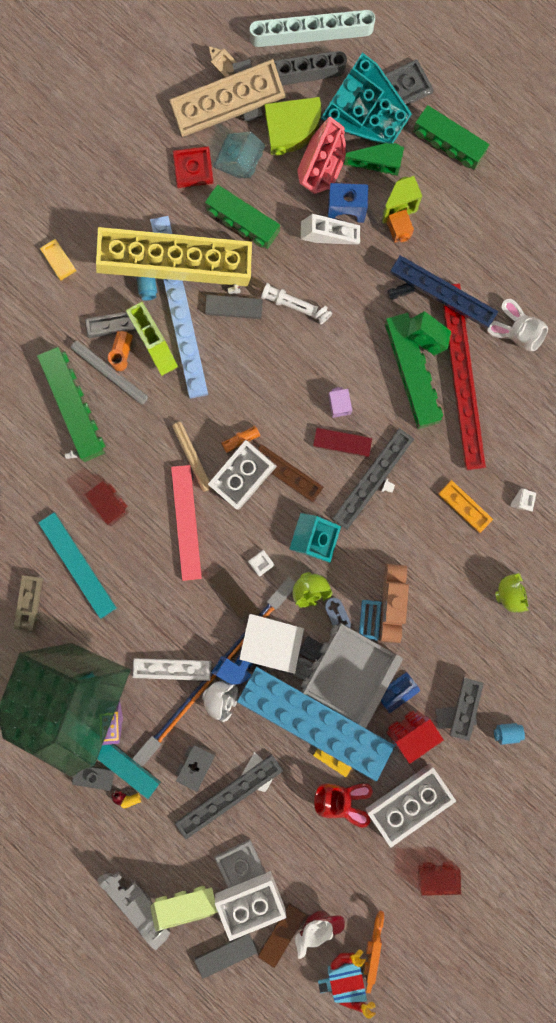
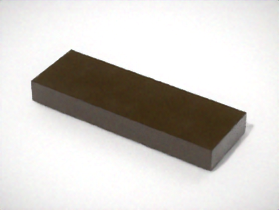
[209,567,260,624]

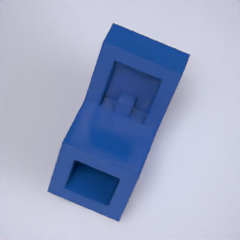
[211,655,253,684]

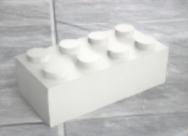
[366,764,456,848]

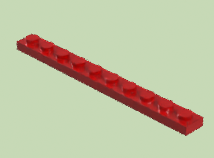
[443,283,486,471]

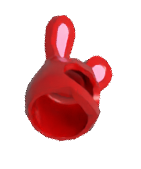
[314,783,373,828]

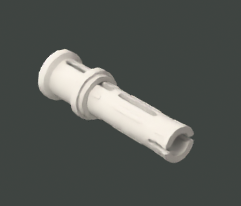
[261,283,318,318]

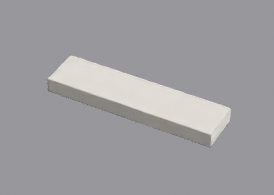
[133,658,212,681]

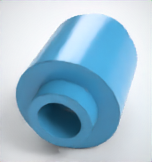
[136,277,157,301]
[494,723,525,745]

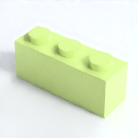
[150,886,218,932]

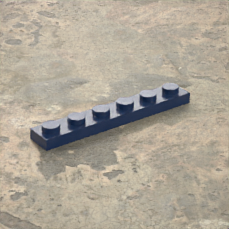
[390,255,499,330]

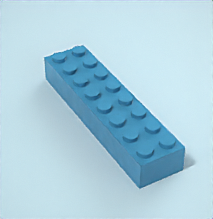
[236,667,395,781]

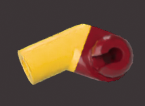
[111,790,141,808]

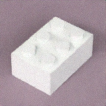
[208,440,277,510]
[215,871,286,941]

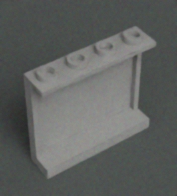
[301,623,403,728]

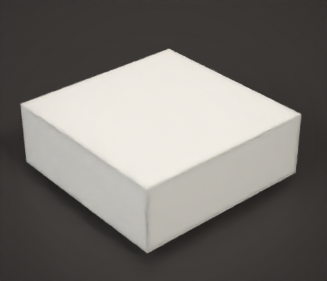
[248,550,275,577]

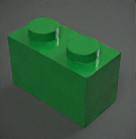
[407,311,451,356]

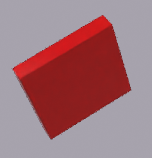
[173,146,214,188]

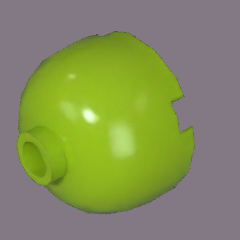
[292,572,333,608]
[495,573,529,613]

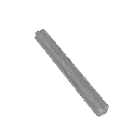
[71,341,148,405]

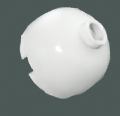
[202,681,238,722]

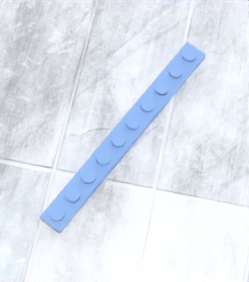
[150,216,208,399]

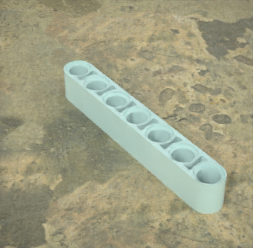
[250,10,375,47]

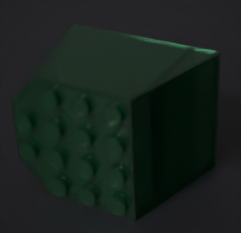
[0,643,131,777]

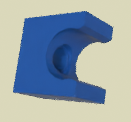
[328,183,368,223]

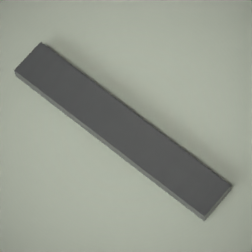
[332,428,414,530]
[175,754,283,840]

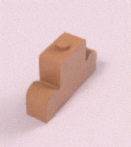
[379,564,409,643]

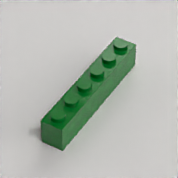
[384,313,443,430]
[38,347,106,462]

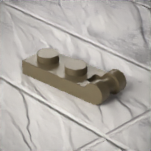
[14,575,43,632]

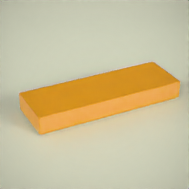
[438,480,493,533]

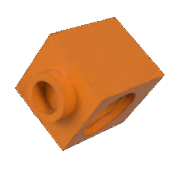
[386,209,414,243]

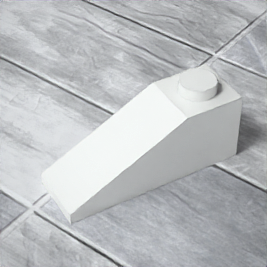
[301,214,360,245]

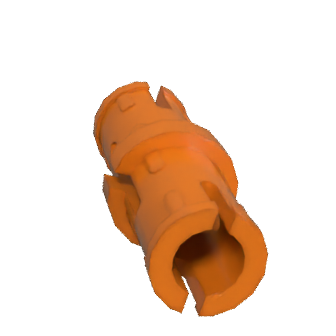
[221,425,260,453]

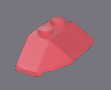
[297,117,346,194]

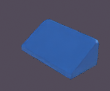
[381,672,420,713]

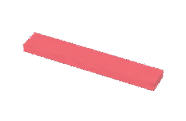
[171,465,202,581]

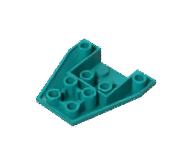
[321,52,412,144]

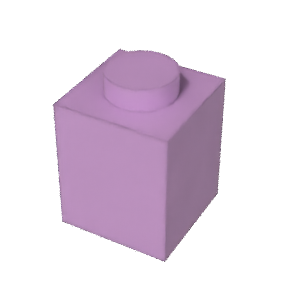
[328,387,352,418]

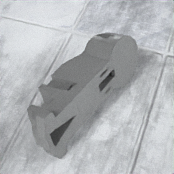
[97,872,171,950]

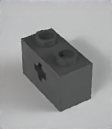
[175,743,216,792]

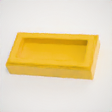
[40,239,76,281]

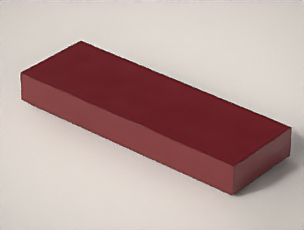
[313,428,372,457]

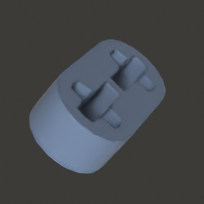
[325,598,351,628]

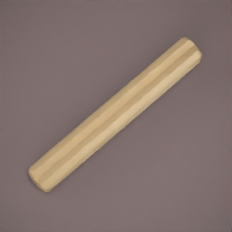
[172,422,212,492]

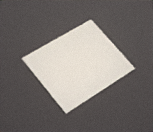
[239,614,304,674]

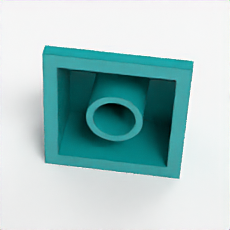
[289,513,341,563]

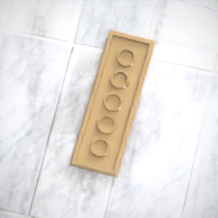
[169,59,285,137]

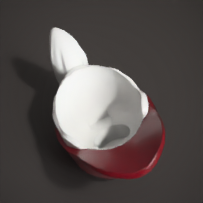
[295,910,345,959]

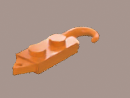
[363,910,384,993]

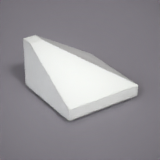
[510,488,536,511]

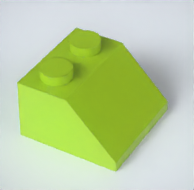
[381,176,422,224]

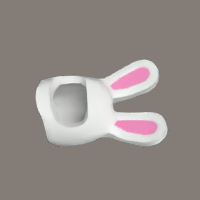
[487,299,548,351]

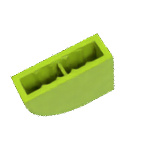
[265,97,321,156]
[126,302,178,376]

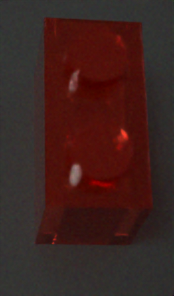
[84,481,128,527]
[417,862,462,896]

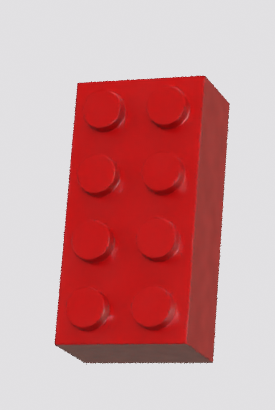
[386,710,444,764]

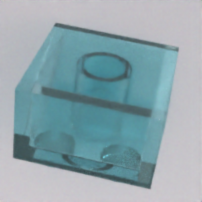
[213,131,265,178]

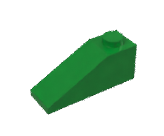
[344,143,404,176]

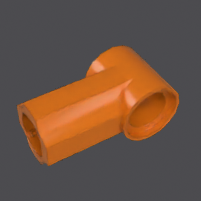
[108,331,134,371]

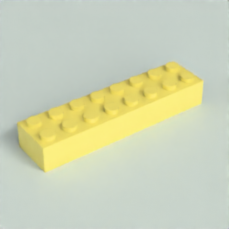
[96,227,252,286]

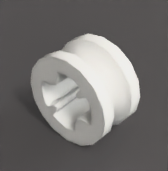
[314,306,332,325]

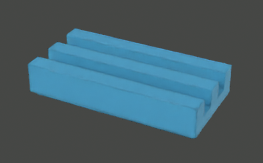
[359,600,382,640]

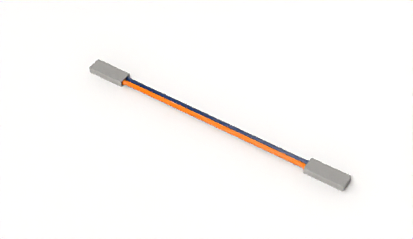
[133,577,295,767]

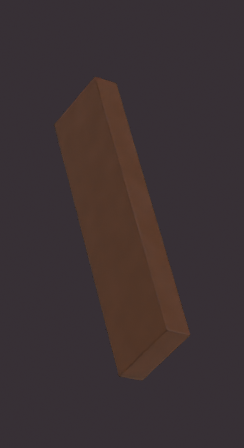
[258,444,324,503]

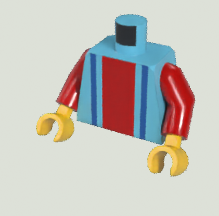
[318,950,376,1019]

